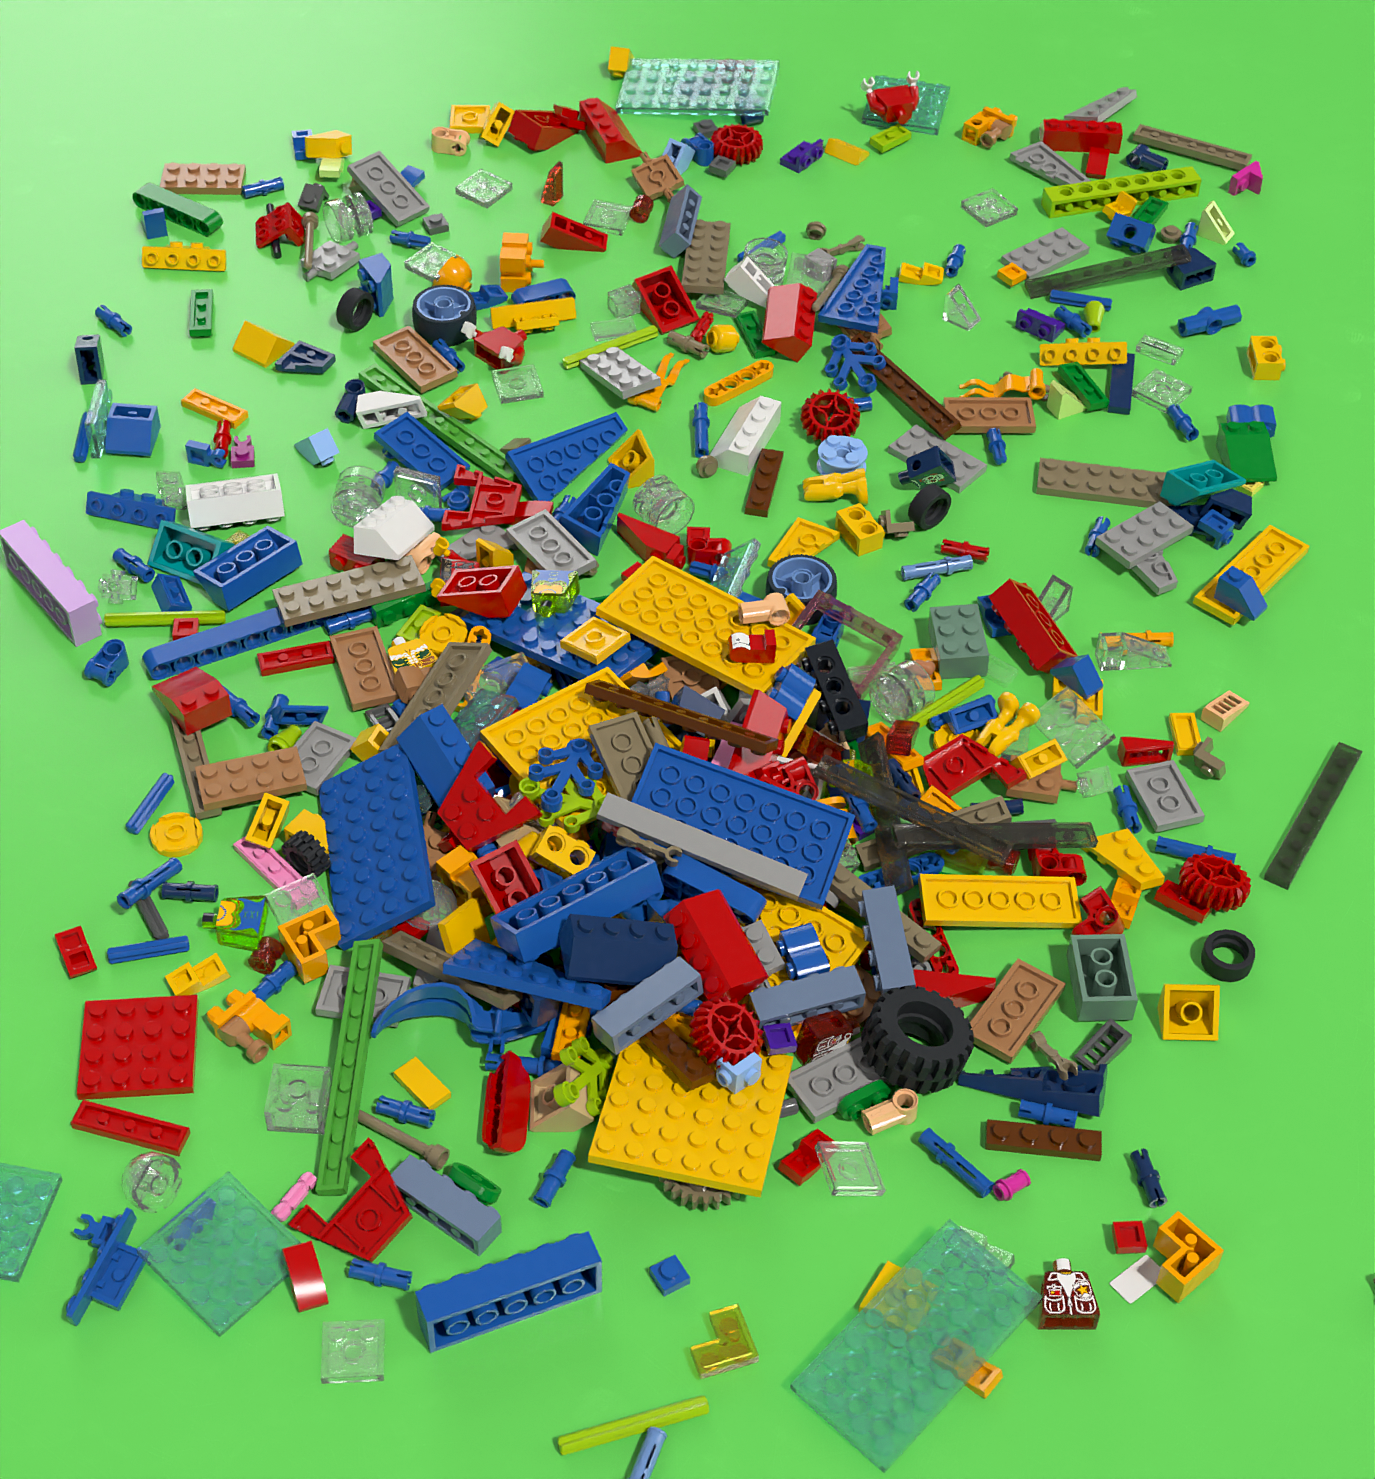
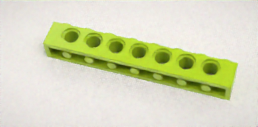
[1041,166,1202,219]

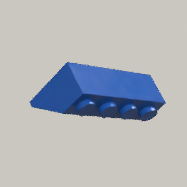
[193,526,303,611]
[396,704,495,808]

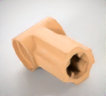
[403,532,441,575]
[738,593,790,626]
[861,1088,918,1135]

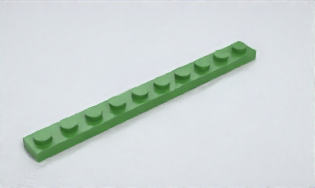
[358,363,519,482]
[315,939,383,1196]

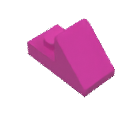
[1228,161,1263,196]

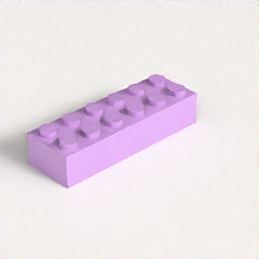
[0,520,102,647]

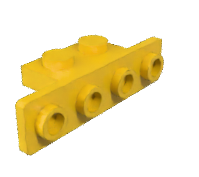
[142,241,226,271]
[490,297,576,333]
[1040,337,1127,366]

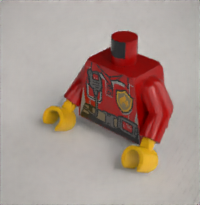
[430,537,480,606]

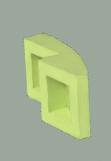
[319,158,345,178]

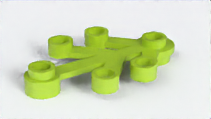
[519,774,606,833]
[553,1036,614,1117]

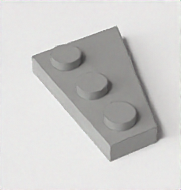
[437,525,519,562]

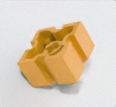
[500,232,544,293]
[436,845,494,918]

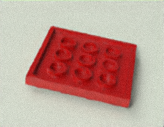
[77,995,199,1100]

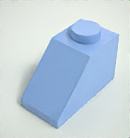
[662,138,695,175]
[294,428,340,466]

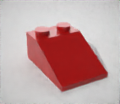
[508,109,580,151]
[630,265,700,335]
[437,565,527,618]
[151,667,232,736]

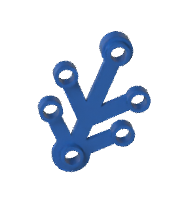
[825,334,886,394]
[528,738,604,813]

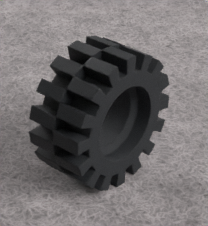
[282,830,331,881]

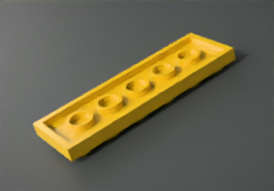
[1193,525,1310,626]
[918,874,1082,928]

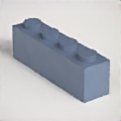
[659,184,702,258]
[857,885,916,995]
[591,956,703,1055]
[747,965,866,1030]
[391,1154,502,1257]

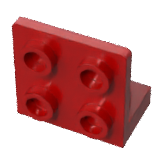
[255,202,305,249]

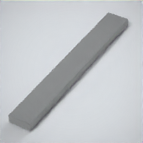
[597,792,808,900]

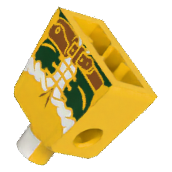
[387,637,438,676]

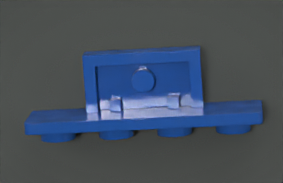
[86,489,176,529]
[66,1208,149,1326]

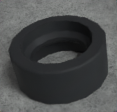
[336,288,374,331]
[908,484,952,530]
[1201,929,1255,982]

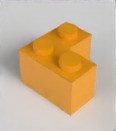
[277,904,341,984]
[1153,1211,1224,1303]

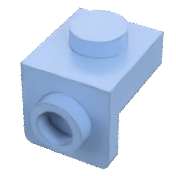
[716,1052,762,1094]

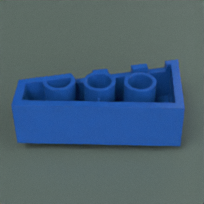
[560,463,630,556]

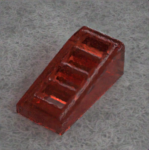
[541,161,563,206]
[886,719,920,756]

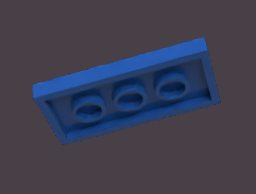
[374,412,470,493]

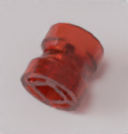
[629,195,654,223]
[987,843,1021,876]
[248,936,285,975]

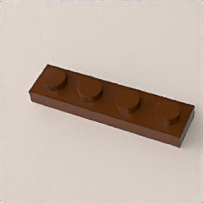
[745,448,784,518]
[985,1119,1102,1162]

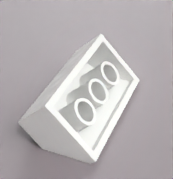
[710,396,781,476]
[354,496,434,560]

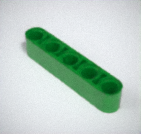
[132,183,223,236]

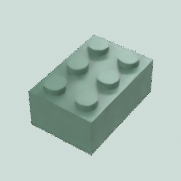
[928,604,989,679]
[1066,934,1138,1021]

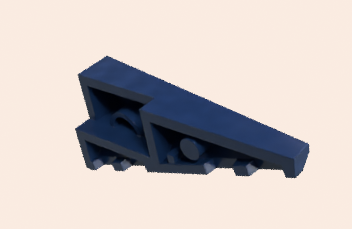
[958,1064,1107,1117]

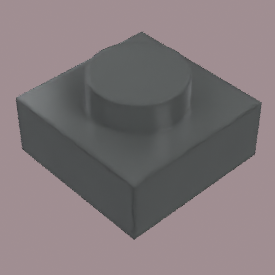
[693,119,718,138]
[709,155,736,178]
[423,213,449,236]

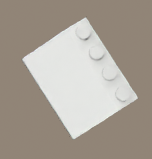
[185,474,285,531]

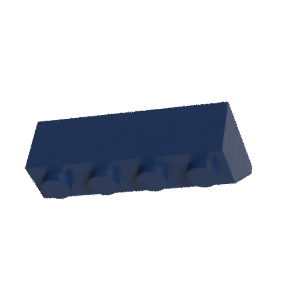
[558,914,678,986]

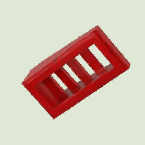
[1117,737,1174,767]

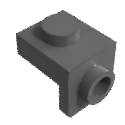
[298,183,330,213]

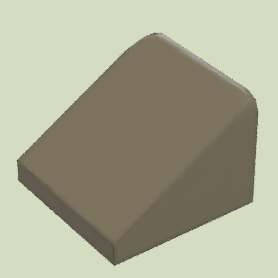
[500,438,531,455]

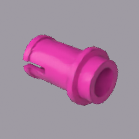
[993,1169,1031,1201]

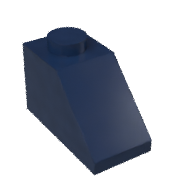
[1199,488,1252,530]
[519,993,563,1027]

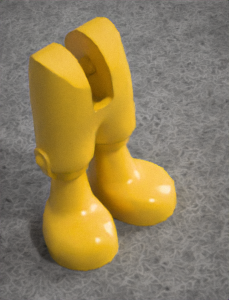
[802,468,868,505]
[975,692,1041,757]

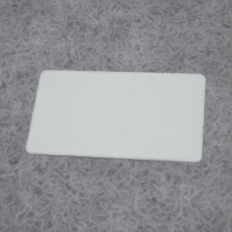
[1110,1255,1160,1304]

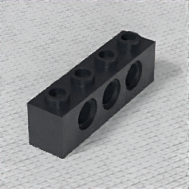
[801,639,869,743]

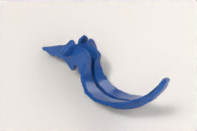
[371,982,548,1054]

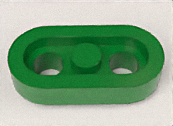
[837,1080,891,1120]
[448,1162,502,1205]

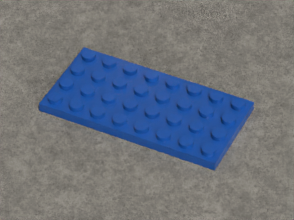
[461,571,661,680]
[631,743,855,910]
[319,744,436,951]

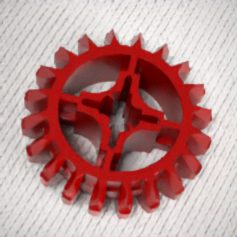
[710,123,763,166]
[800,388,861,443]
[1179,853,1251,912]
[689,995,764,1070]

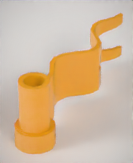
[627,352,690,412]
[959,368,1046,400]

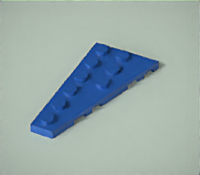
[818,244,886,333]
[505,412,628,502]
[442,938,611,1011]

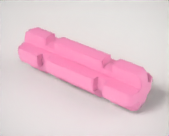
[271,1172,317,1223]

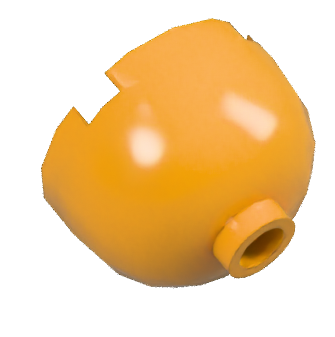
[432,254,472,292]

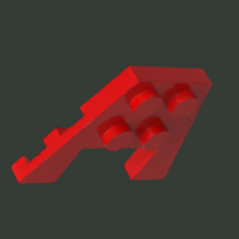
[441,464,522,531]
[921,734,1027,803]
[437,741,543,852]
[289,1137,413,1263]

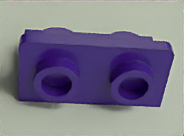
[780,139,824,174]
[1015,308,1065,343]

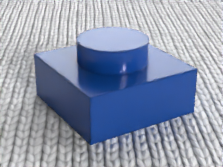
[649,1255,690,1297]

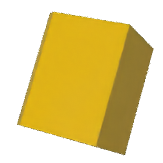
[233,320,294,368]
[608,429,655,489]
[1157,984,1220,1041]

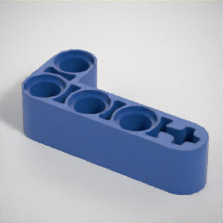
[661,853,767,926]

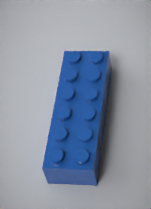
[490,846,664,963]
[415,1231,602,1353]

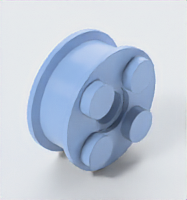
[817,435,868,475]

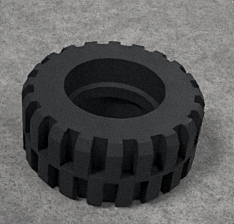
[861,986,974,1094]

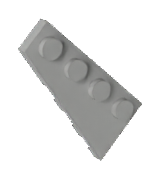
[1064,87,1137,122]
[1009,141,1091,186]

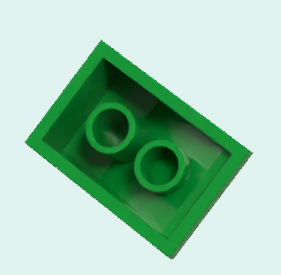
[1216,421,1277,482]

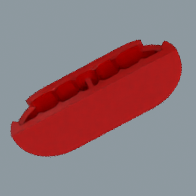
[482,1050,531,1154]

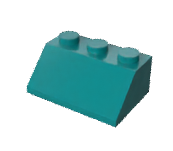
[1160,460,1246,506]
[147,520,235,584]

